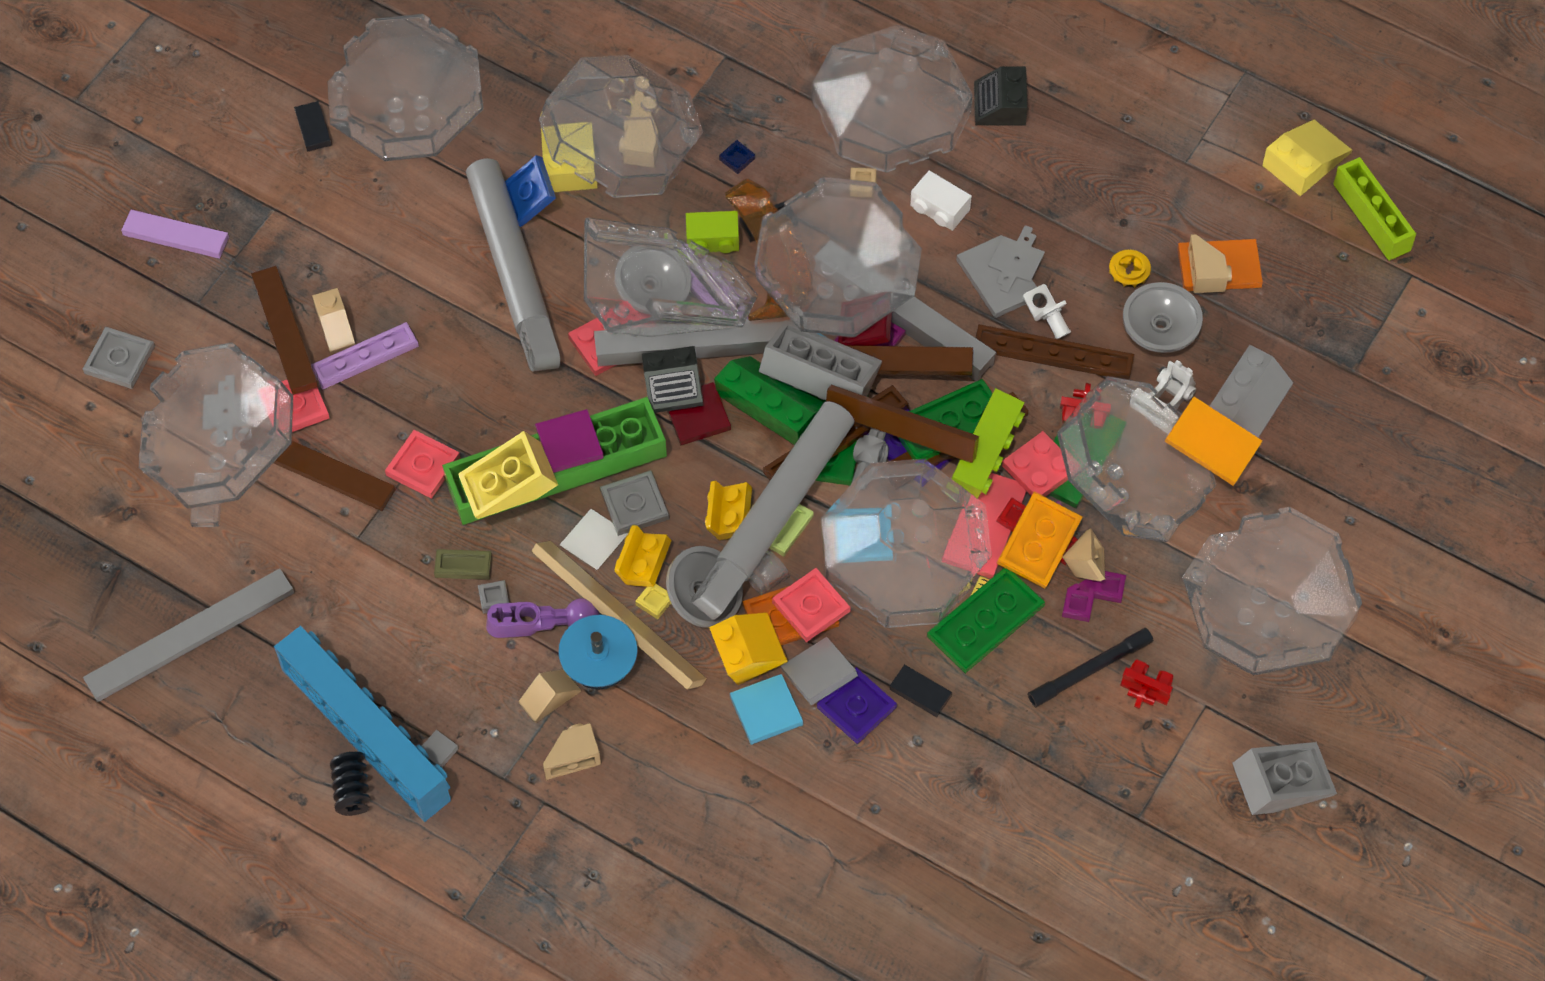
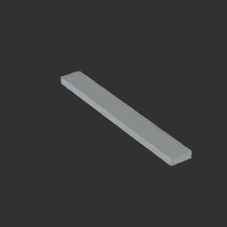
[83,568,294,703]

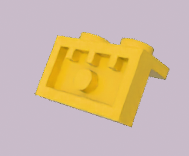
[705,481,752,540]
[615,525,672,587]

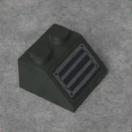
[974,66,1028,126]
[642,346,703,413]

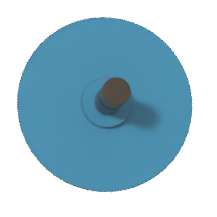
[559,615,637,690]

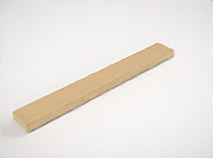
[532,541,707,689]

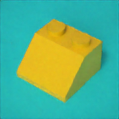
[709,613,788,685]

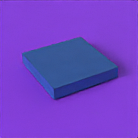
[505,155,556,227]

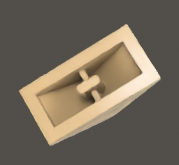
[1063,529,1105,581]
[519,669,581,723]

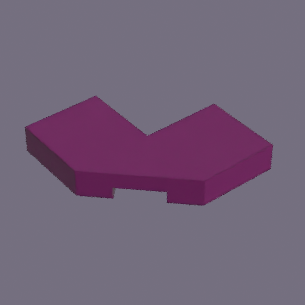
[1062,571,1126,622]

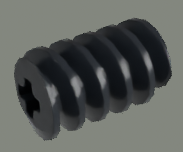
[330,751,370,816]

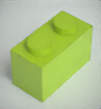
[686,211,739,254]

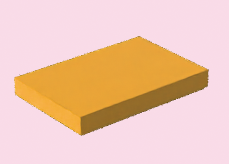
[1165,397,1262,486]
[997,491,1082,589]

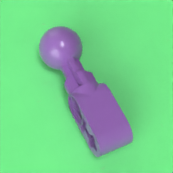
[486,598,600,638]

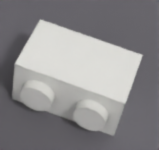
[910,171,971,231]

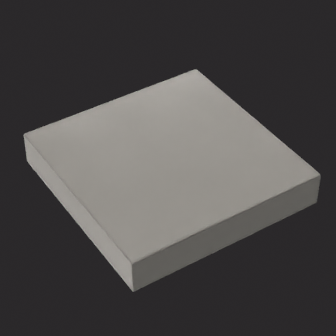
[83,326,155,389]
[600,471,669,536]
[781,637,858,706]

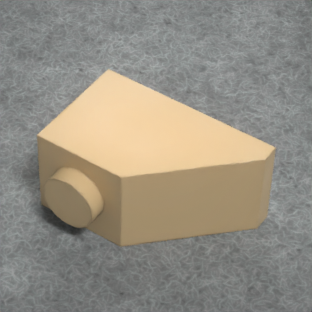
[1188,234,1232,293]
[312,288,356,354]
[543,723,601,780]

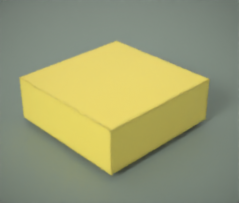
[635,583,671,620]

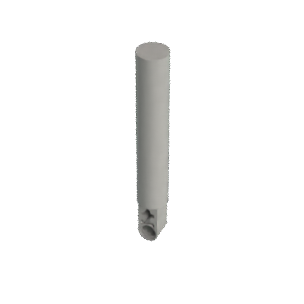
[466,158,560,372]
[691,402,854,620]

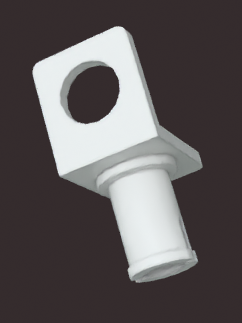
[1023,284,1071,339]

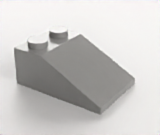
[1232,742,1337,815]

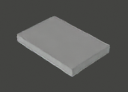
[956,235,1041,318]

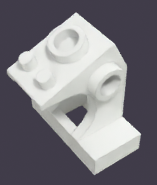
[1128,360,1196,433]

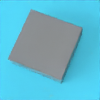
[478,580,509,614]
[421,730,459,768]

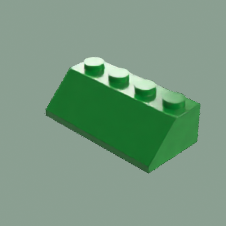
[714,356,823,445]

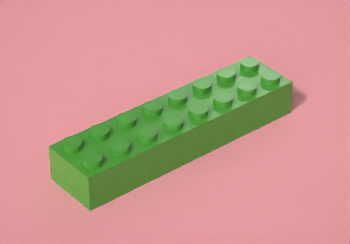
[442,397,667,525]

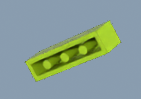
[1333,157,1416,261]
[947,388,1025,501]

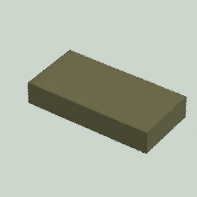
[434,549,492,580]

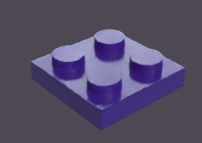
[817,667,897,744]

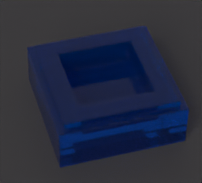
[719,140,755,174]

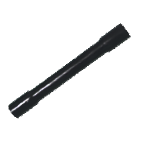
[1028,627,1153,707]

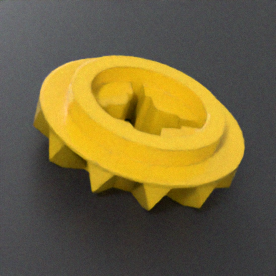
[1109,250,1151,288]

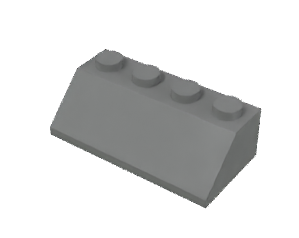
[759,321,882,400]
[1210,345,1293,438]

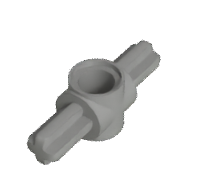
[851,428,888,491]

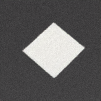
[560,509,628,570]

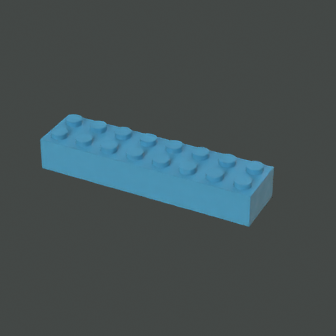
[274,625,451,822]

